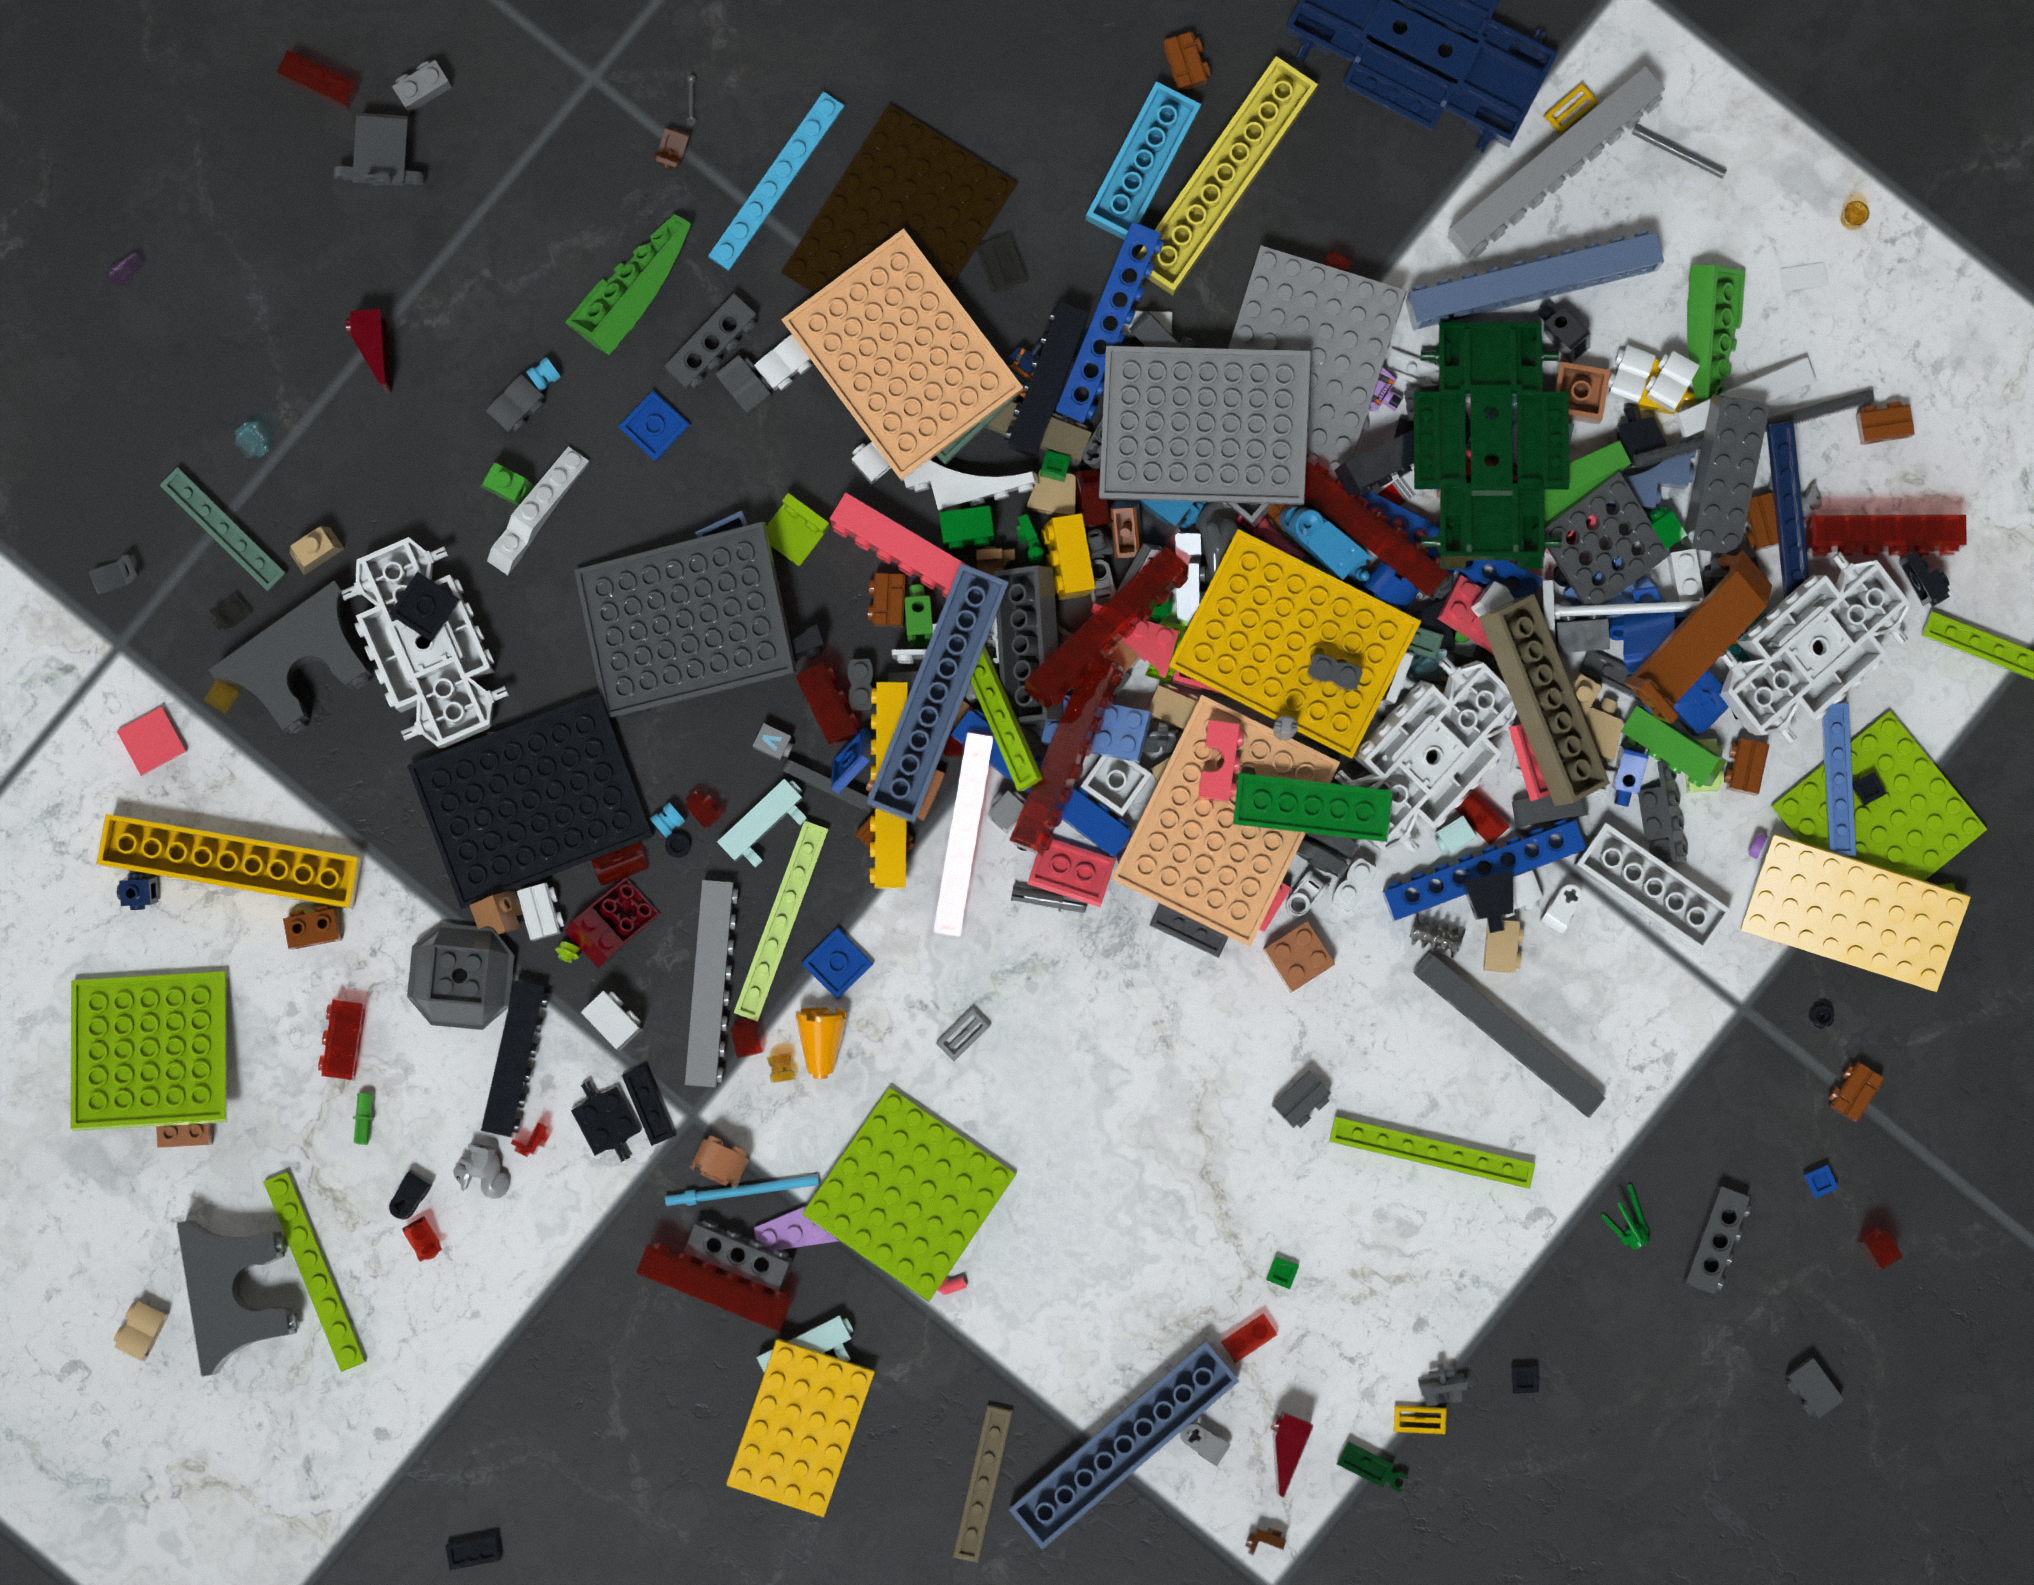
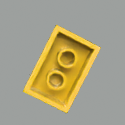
[1041,514,1096,601]

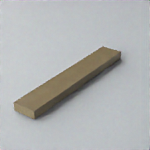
[953,1405,1013,1563]

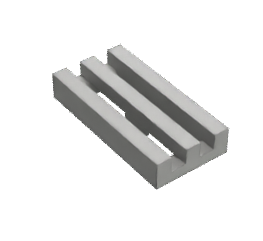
[936,1008,990,1062]

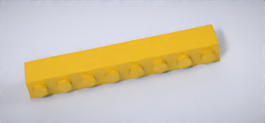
[870,682,908,889]

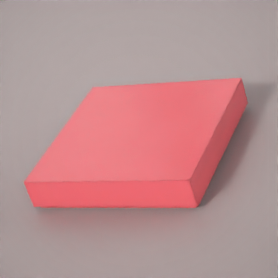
[117,706,187,776]

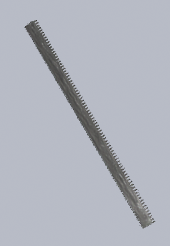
[1633,389,1874,468]

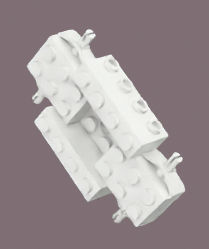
[341,537,509,748]
[1719,552,1911,744]
[1334,657,1517,853]

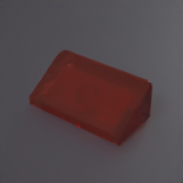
[1455,790,1510,845]
[591,842,648,886]

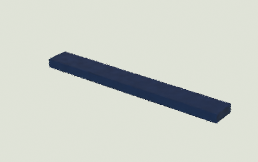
[1766,421,1809,599]

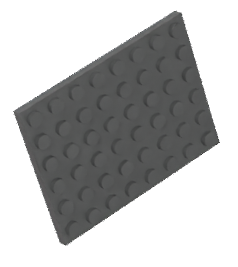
[574,522,797,719]

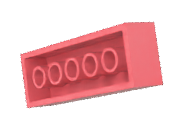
[830,492,970,599]

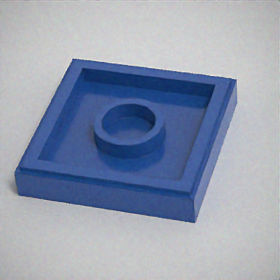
[618,390,690,462]
[831,728,871,794]
[801,927,873,1000]

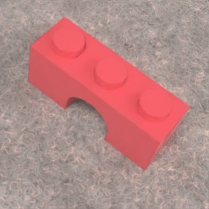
[1198,720,1244,803]

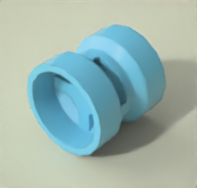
[526,357,561,392]
[650,802,686,838]

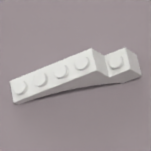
[487,447,589,575]
[904,459,1040,512]

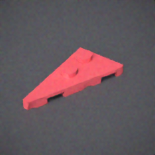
[1091,604,1179,678]

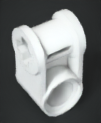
[1285,869,1330,918]
[1540,884,1582,934]

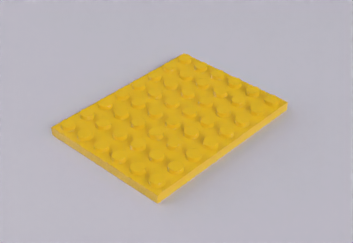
[1169,529,1421,759]

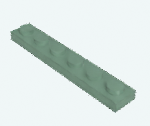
[160,467,286,592]

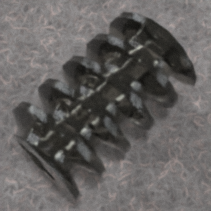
[1409,913,1466,958]

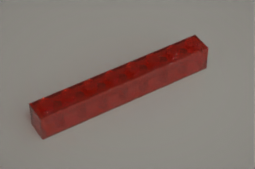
[1305,454,1451,598]
[1024,547,1189,710]
[1009,652,1123,856]

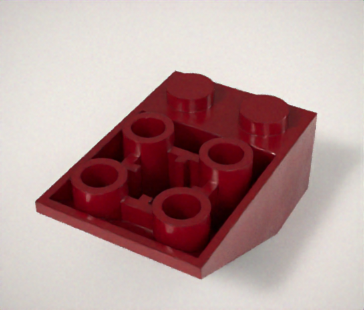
[565,877,660,969]

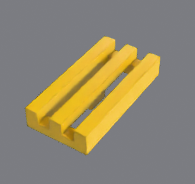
[1543,83,1599,136]
[1393,1406,1446,1434]

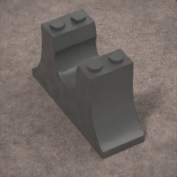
[208,581,372,735]
[177,1221,299,1377]

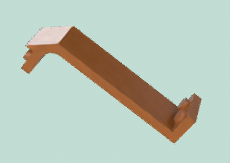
[1625,550,1772,724]

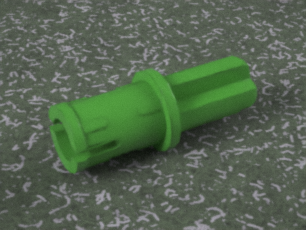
[353,1093,374,1145]

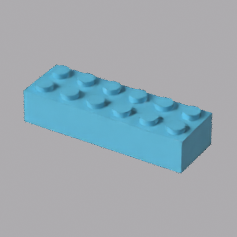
[1086,81,1201,240]

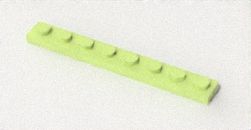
[734,821,829,1022]

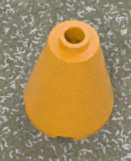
[796,1007,847,1079]

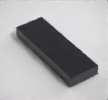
[622,1065,675,1146]

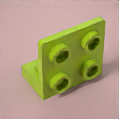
[766,493,830,566]

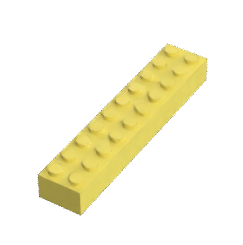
[1136,56,1318,296]

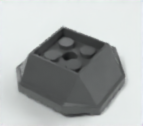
[407,923,515,1030]

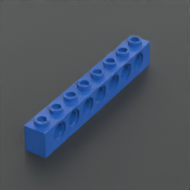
[1055,221,1165,423]
[1346,491,1543,599]
[1382,818,1586,922]

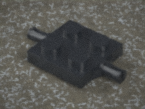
[571,1081,640,1162]

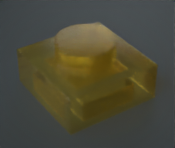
[204,680,240,714]

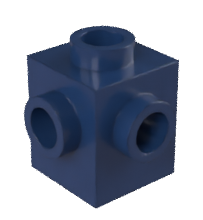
[117,873,159,910]

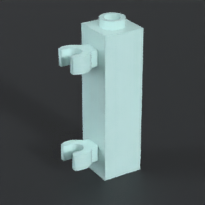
[717,779,807,868]
[756,1315,854,1372]

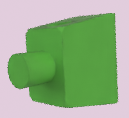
[481,462,535,506]
[905,585,933,648]

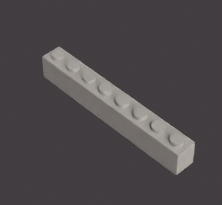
[685,880,738,1088]

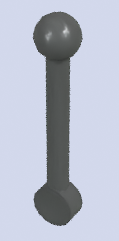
[686,74,696,127]

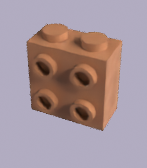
[156,1123,213,1148]

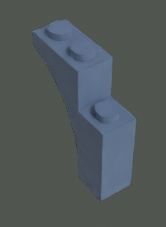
[1606,435,1696,511]

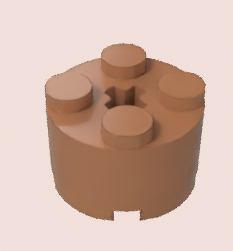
[690,1135,749,1189]

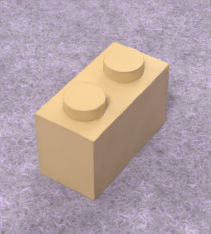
[1147,683,1200,731]
[1483,920,1524,974]

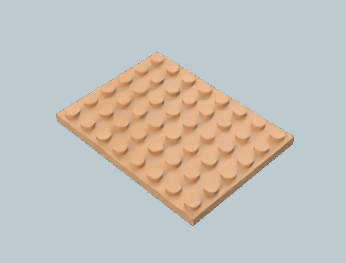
[781,228,1024,481]
[1111,695,1340,947]

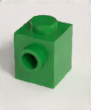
[1648,505,1687,549]

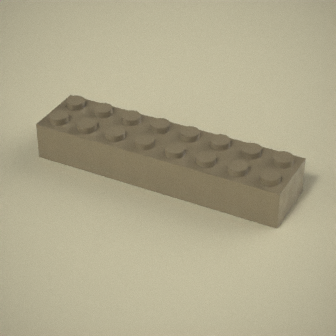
[1479,594,1610,806]

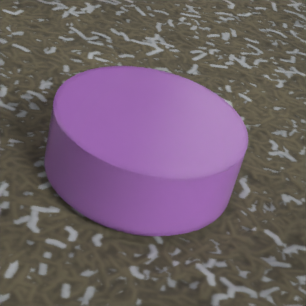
[1748,833,1768,859]

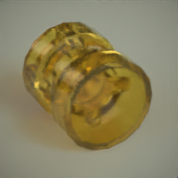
[1840,201,1869,230]
[767,1054,796,1083]

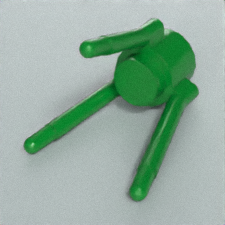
[1601,1184,1651,1250]

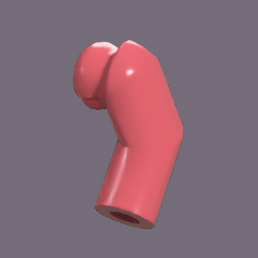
[937,1276,967,1295]

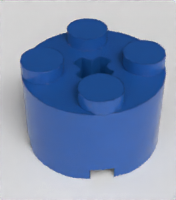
[1358,562,1419,612]

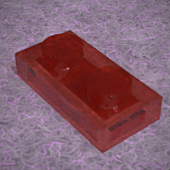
[1221,1313,1278,1363]

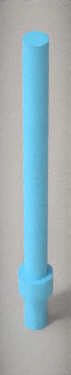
[665,1175,819,1206]

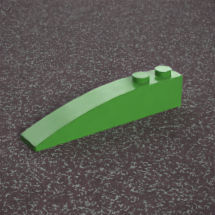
[565,214,691,355]
[1687,265,1745,404]
[1544,441,1631,525]

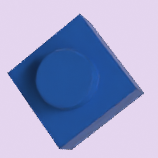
[1803,1165,1839,1199]

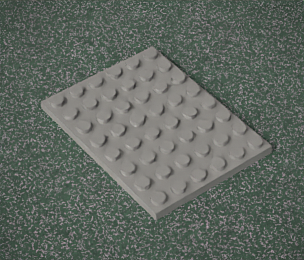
[1228,246,1407,485]
[1099,346,1311,505]

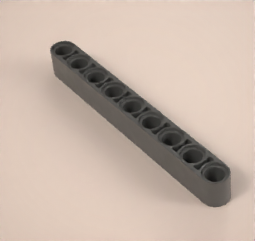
[1413,953,1606,1118]

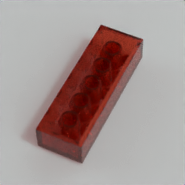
[1805,515,1967,557]
[636,1241,793,1332]

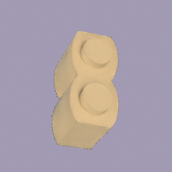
[114,1301,168,1361]

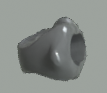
[1195,502,1244,590]

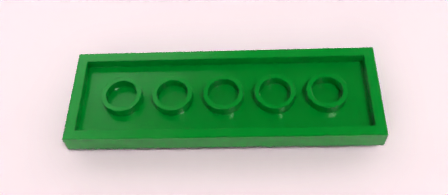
[1233,773,1393,842]

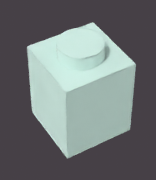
[1435,816,1476,855]

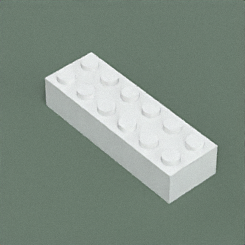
[1574,823,1733,954]

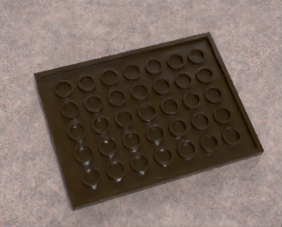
[781,104,1017,295]

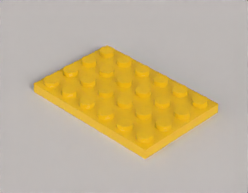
[726,1338,875,1517]

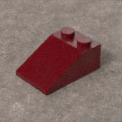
[346,309,391,393]
[1270,1411,1314,1498]

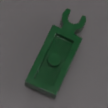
[1336,1441,1408,1492]

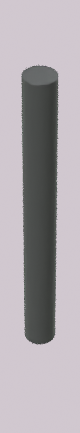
[1632,125,1727,179]

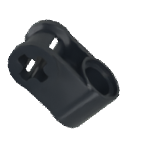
[389,1169,433,1220]

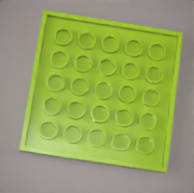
[1771,711,1988,881]
[71,971,227,1131]
[802,1087,1016,1302]

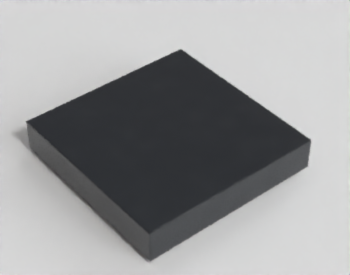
[389,571,461,643]

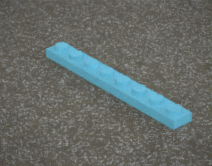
[708,92,845,272]

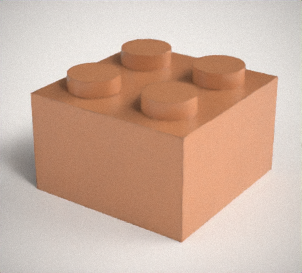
[1553,362,1610,424]
[1263,921,1335,993]

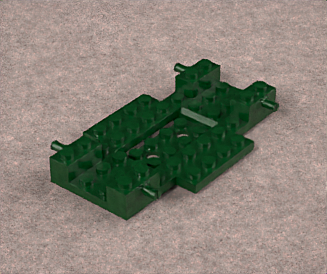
[1414,322,1570,569]

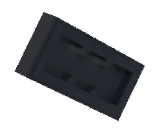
[445,1534,501,1570]

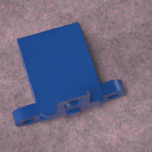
[1609,586,1691,674]
[1643,670,1729,736]

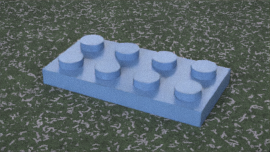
[1041,694,1152,763]

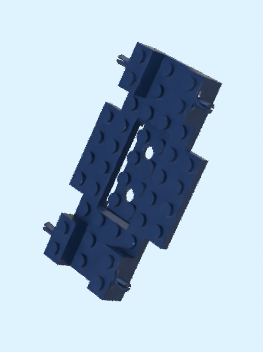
[1285,0,1558,154]

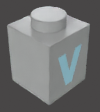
[753,723,794,761]

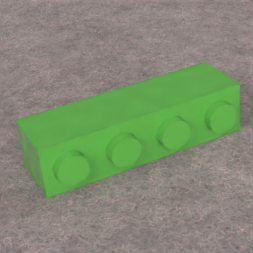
[1621,705,1727,788]

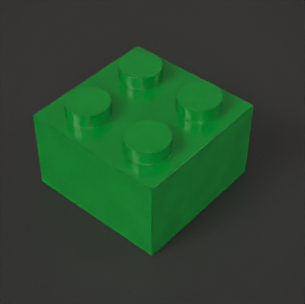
[939,506,994,552]

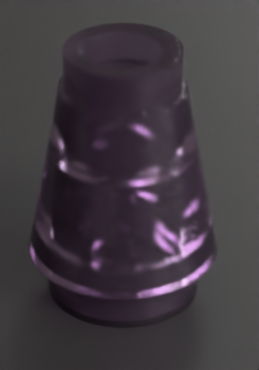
[105,252,144,288]

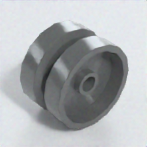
[1296,833,1360,878]

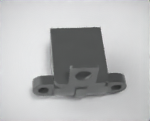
[333,113,424,187]

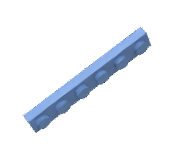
[1822,703,1856,857]

